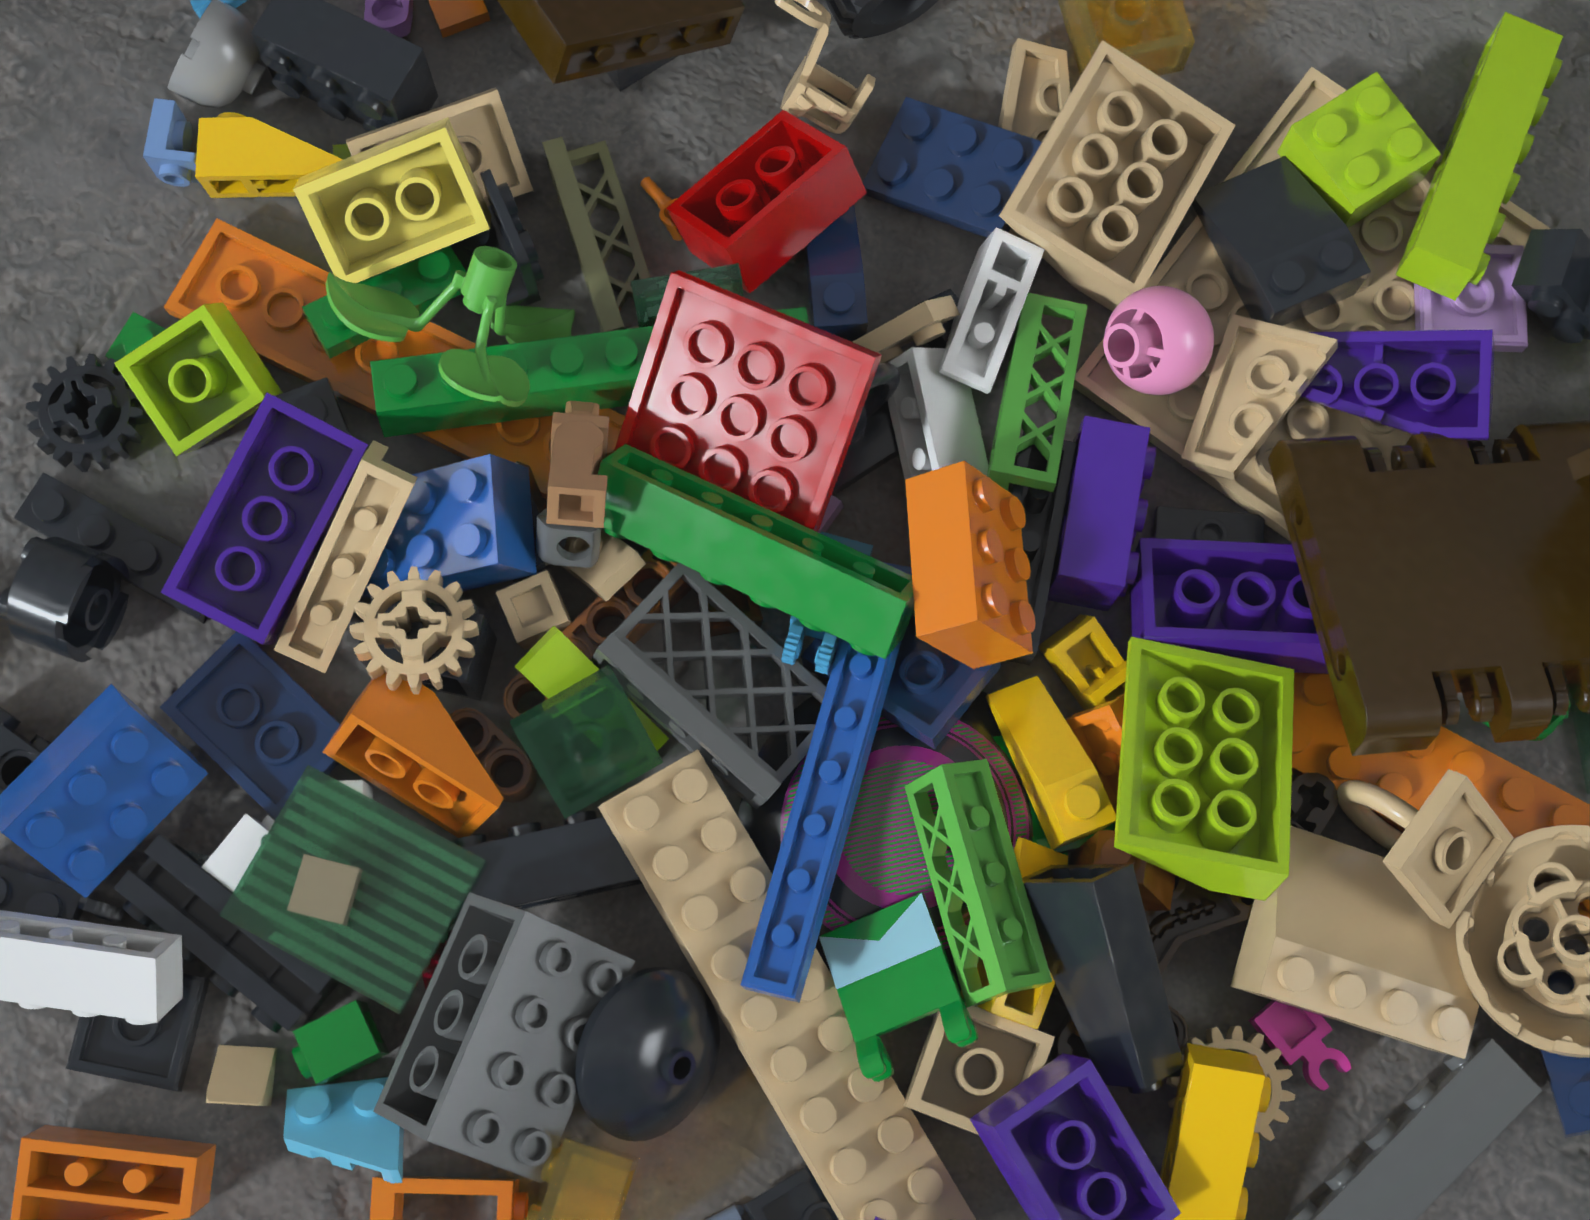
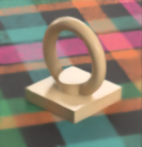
[1337,769,1514,929]

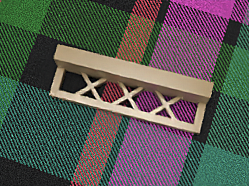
[274,440,418,673]

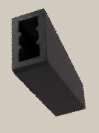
[1022,864,1184,1094]

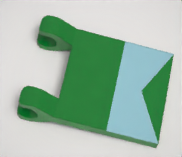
[819,893,978,1082]

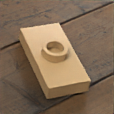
[562,528,646,601]

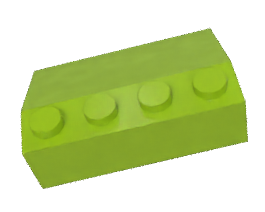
[1114,637,1294,901]

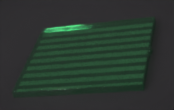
[220,765,487,1015]

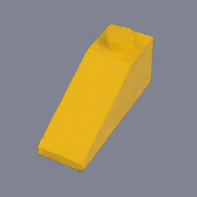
[195,112,343,198]
[986,675,1116,850]

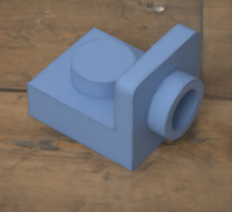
[143,98,200,187]

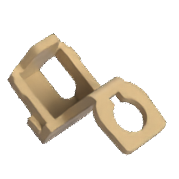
[774,0,876,134]

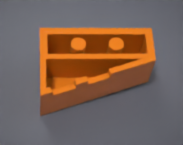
[10,1125,216,1220]

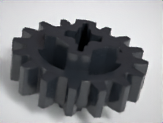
[26,353,150,472]

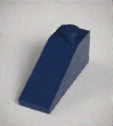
[805,205,868,342]

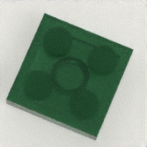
[509,665,663,819]

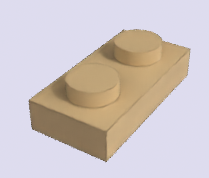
[853,295,960,363]

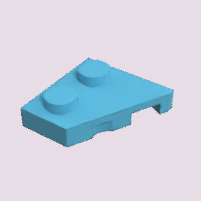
[283,1077,404,1184]

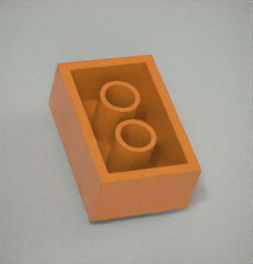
[905,460,1036,669]

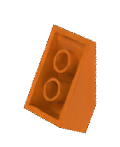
[323,672,504,838]

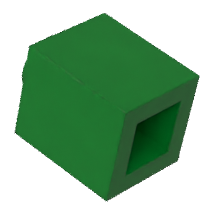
[292,1000,389,1085]

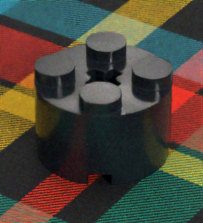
[0,536,129,662]

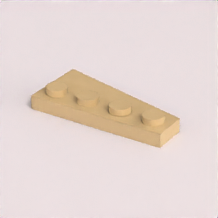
[998,38,1070,240]

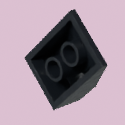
[1192,156,1371,326]

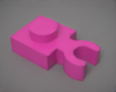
[1248,1000,1351,1091]

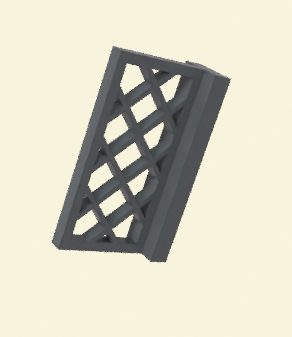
[590,563,827,810]

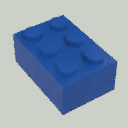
[362,454,537,600]
[0,683,208,898]

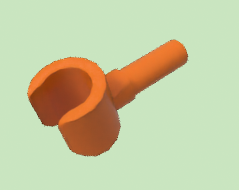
[640,177,682,241]

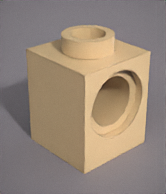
[496,570,572,650]

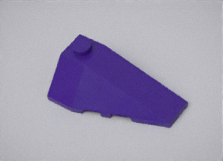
[1299,329,1495,440]

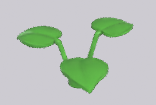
[326,246,575,407]

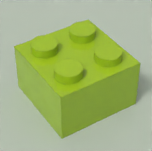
[1277,72,1441,228]
[114,302,283,456]

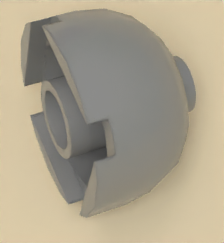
[167,0,266,108]

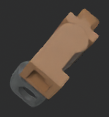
[536,401,609,568]

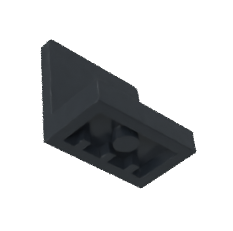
[450,169,544,318]

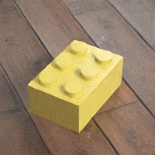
[293,117,492,283]

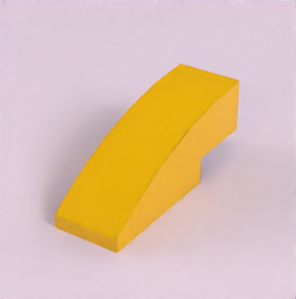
[1038,614,1127,710]

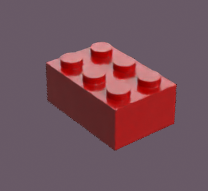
[666,110,867,294]

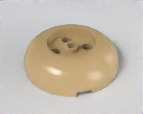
[1456,825,1590,1058]

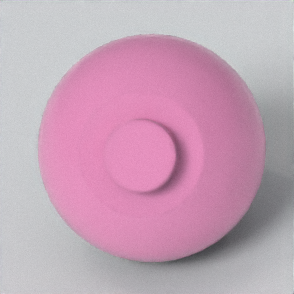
[1103,286,1214,395]

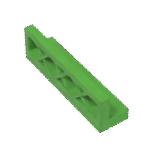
[987,292,1088,492]
[904,759,1052,1007]

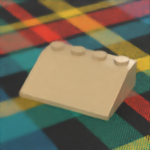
[999,40,1236,312]
[1230,826,1479,1059]

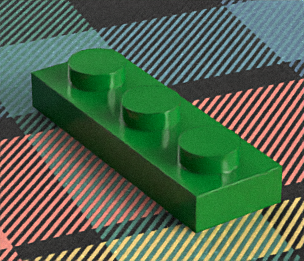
[302,245,467,359]

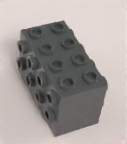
[373,892,635,1183]

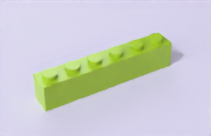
[1396,12,1563,301]

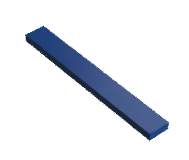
[740,562,912,1003]

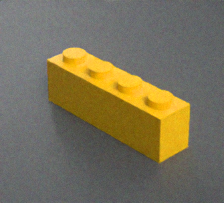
[1160,1043,1271,1220]

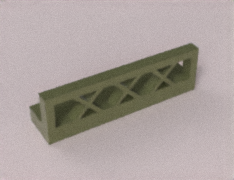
[542,137,658,332]

